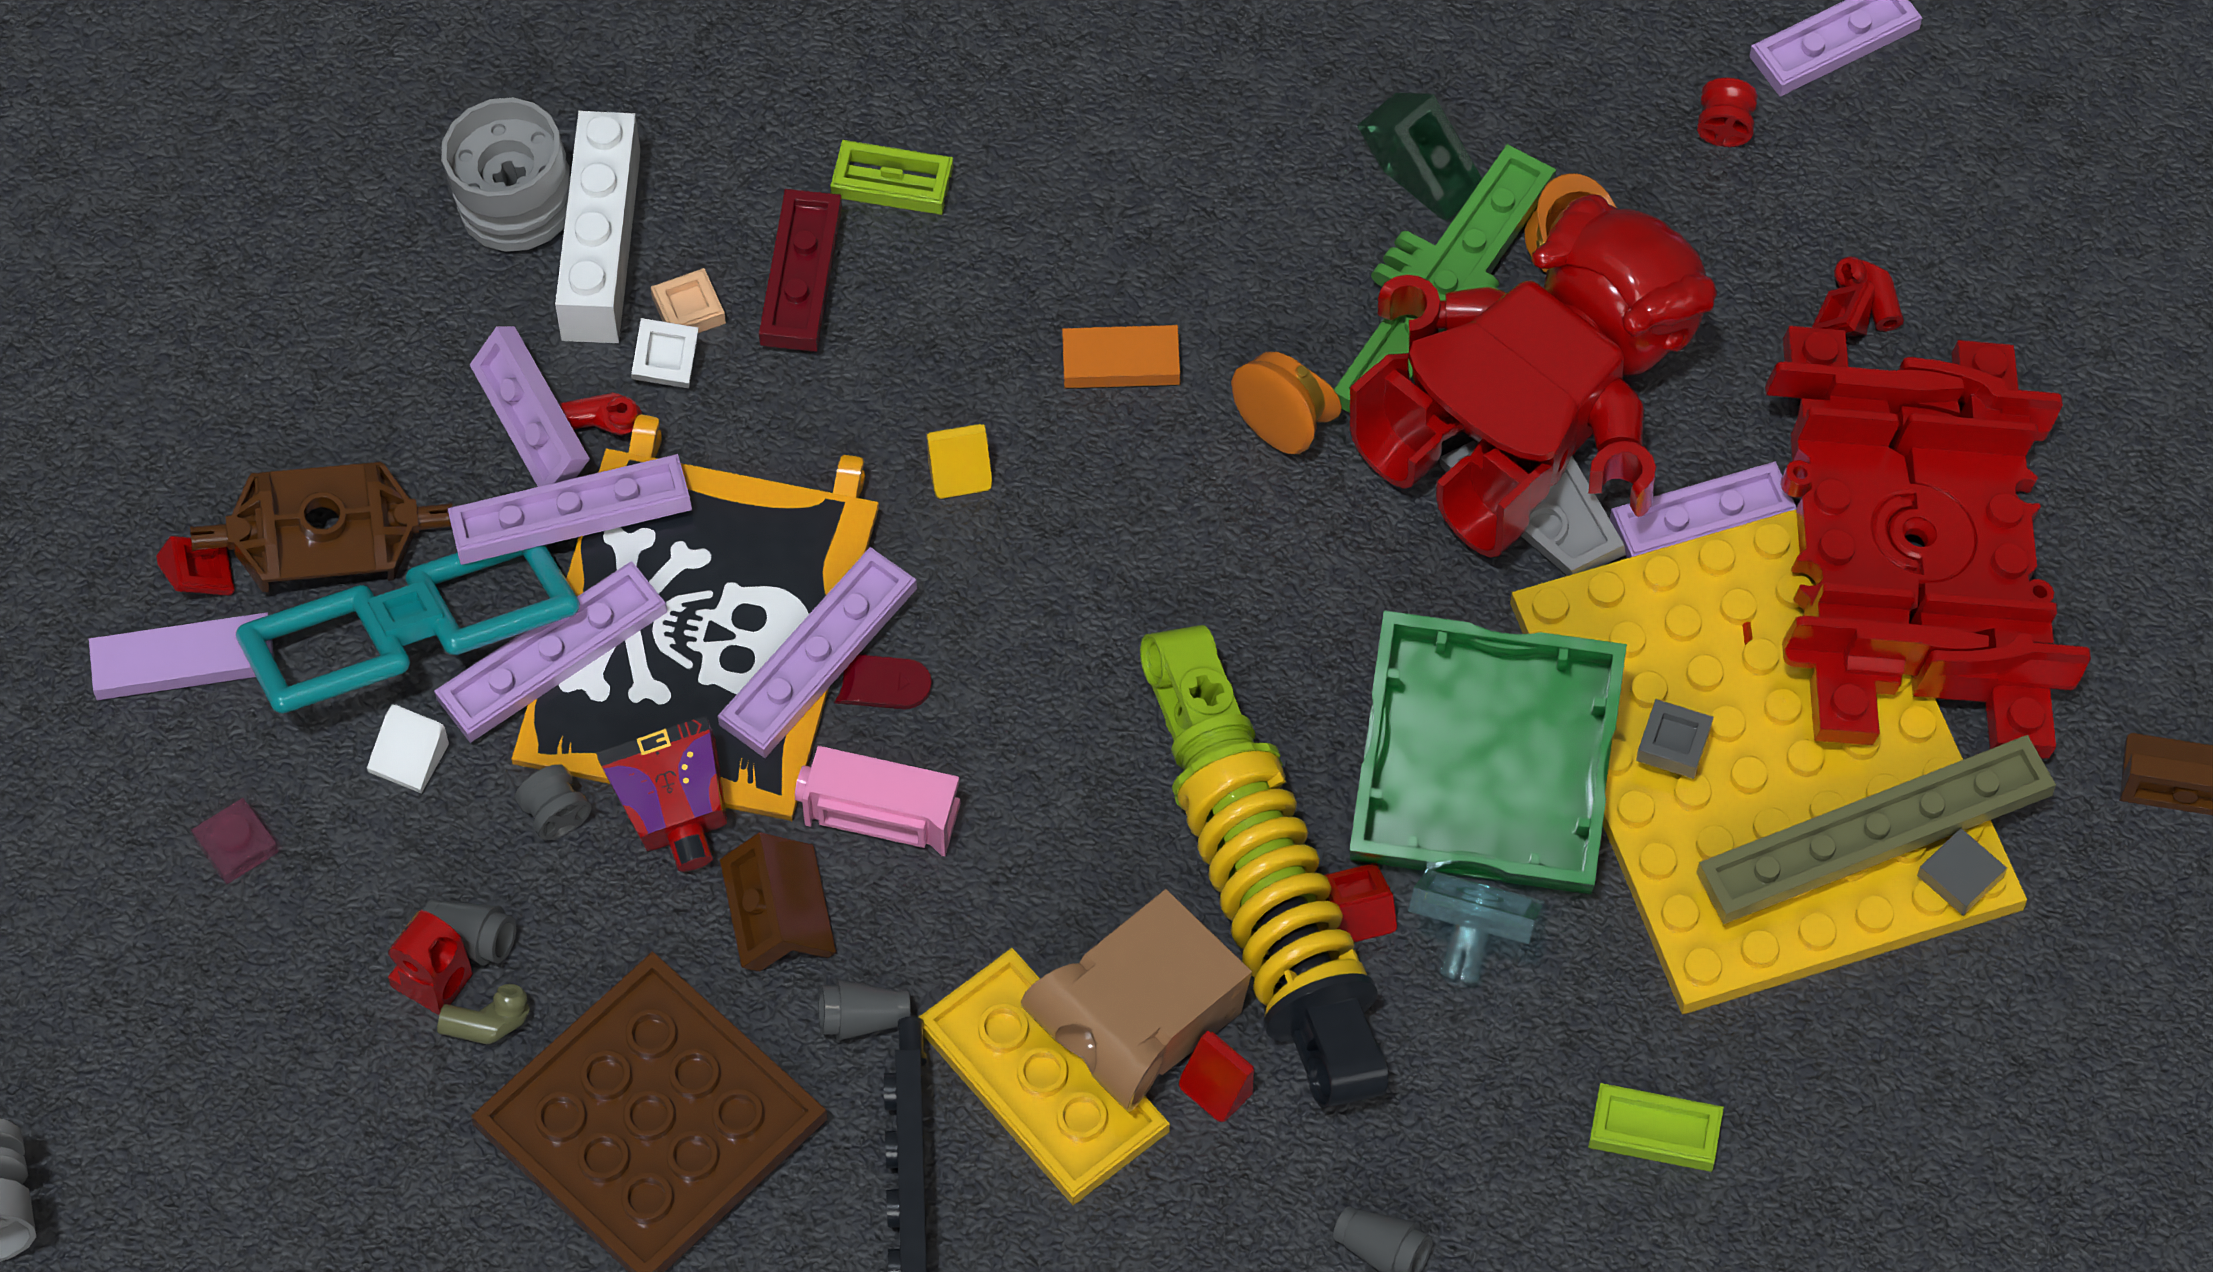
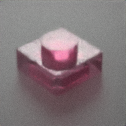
[191,798,278,885]

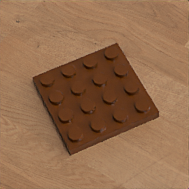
[471,951,827,1272]

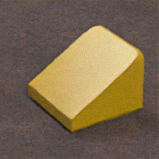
[927,424,992,499]

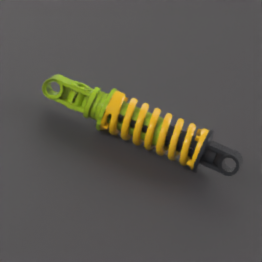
[1140,625,1388,1108]

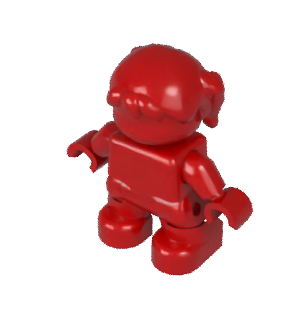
[1350,194,1717,558]

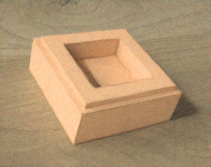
[651,268,726,333]

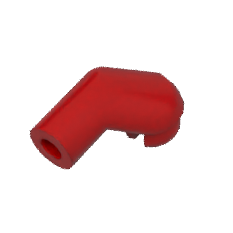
[1834,256,1904,331]

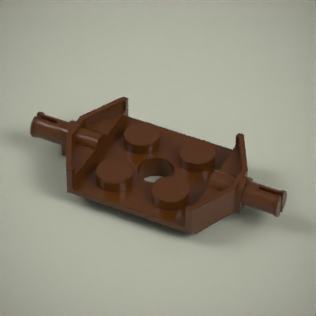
[190,462,452,592]

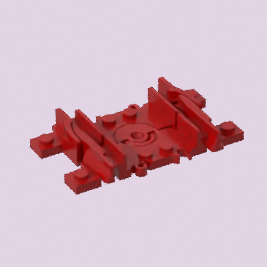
[1765,326,2091,759]

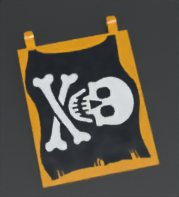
[511,415,879,821]

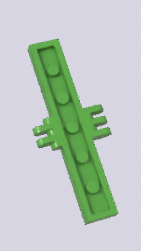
[1334,144,1556,413]

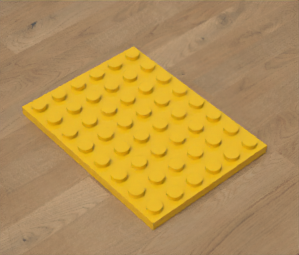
[1510,509,2027,1015]

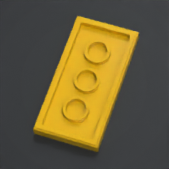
[919,948,1170,1206]

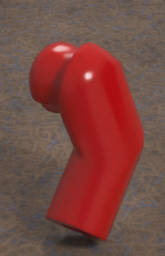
[559,392,642,435]

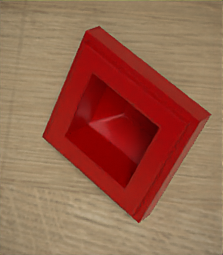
[1812,281,1875,337]

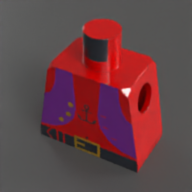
[596,715,727,872]

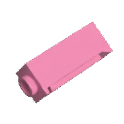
[795,746,961,856]

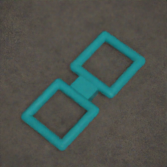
[236,545,580,714]

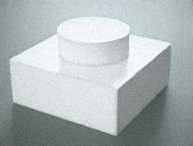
[631,318,698,388]

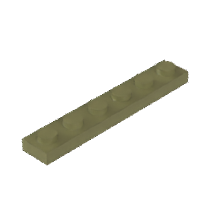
[1696,735,2056,924]

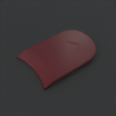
[834,655,932,709]

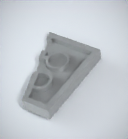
[1439,440,1626,576]

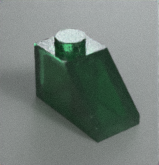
[1357,92,1482,220]

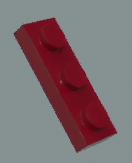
[759,189,842,352]

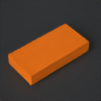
[1062,325,1180,388]

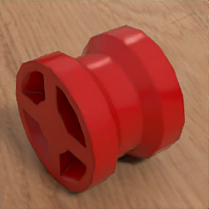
[1697,77,1758,147]

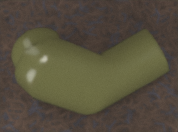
[437,984,530,1044]

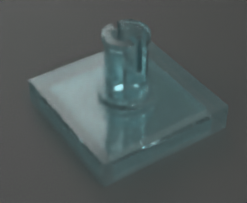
[1408,869,1545,983]

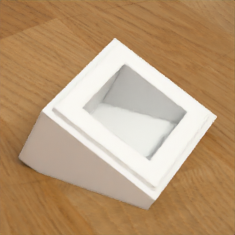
[367,704,449,794]

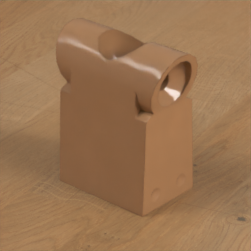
[1021,889,1252,1112]

